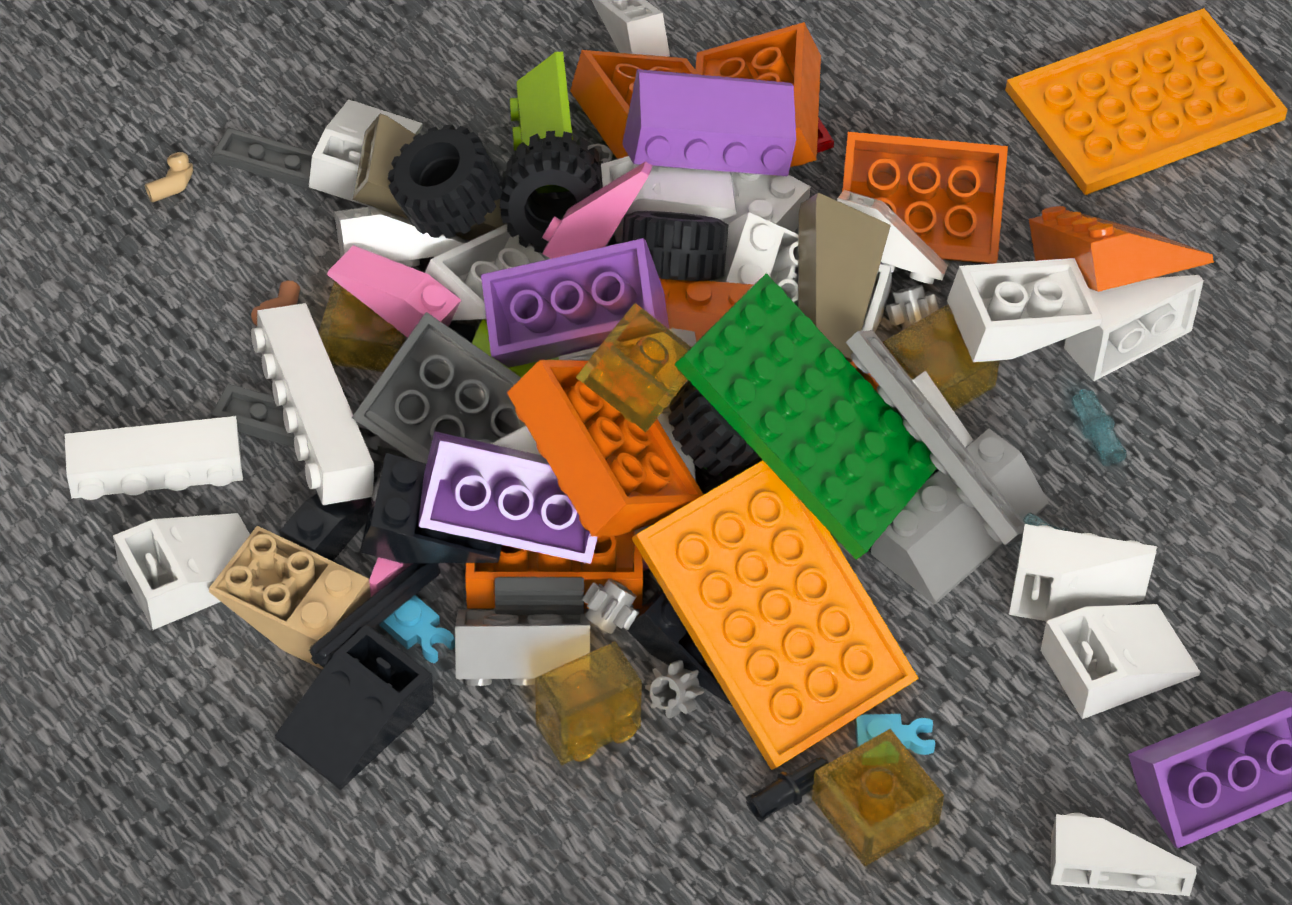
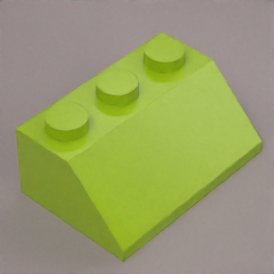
[509,51,573,193]

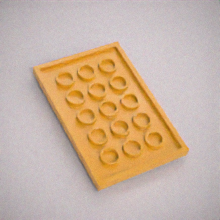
[1005,8,1288,195]
[631,460,919,770]

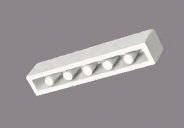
[251,303,374,505]

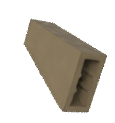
[352,113,507,241]
[798,192,891,362]

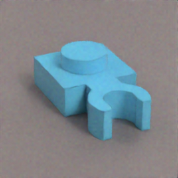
[379,595,455,663]
[855,714,935,761]

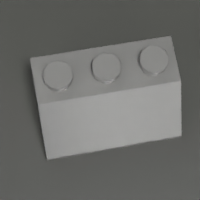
[455,609,590,686]

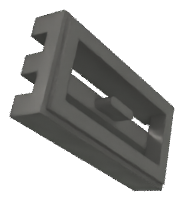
[495,577,584,615]

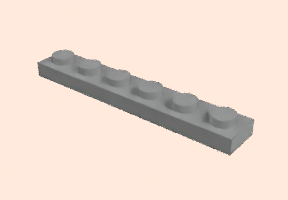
[846,330,1025,545]

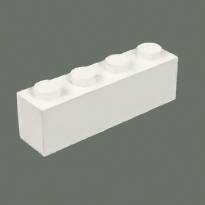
[65,416,243,500]

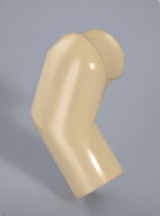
[145,152,193,203]

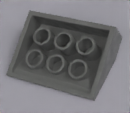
[352,312,525,464]

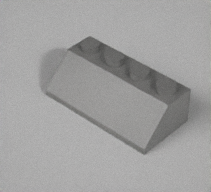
[871,428,1049,604]

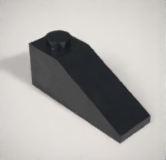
[279,477,376,561]

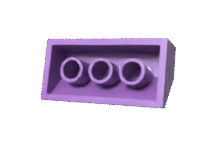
[622,69,796,176]
[481,238,669,368]
[418,431,598,564]
[1128,690,1292,849]

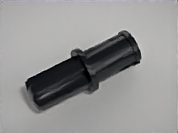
[746,757,833,822]

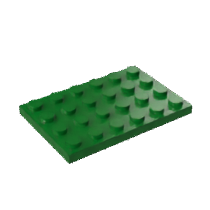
[674,273,937,560]

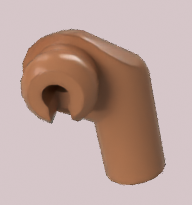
[251,281,300,326]

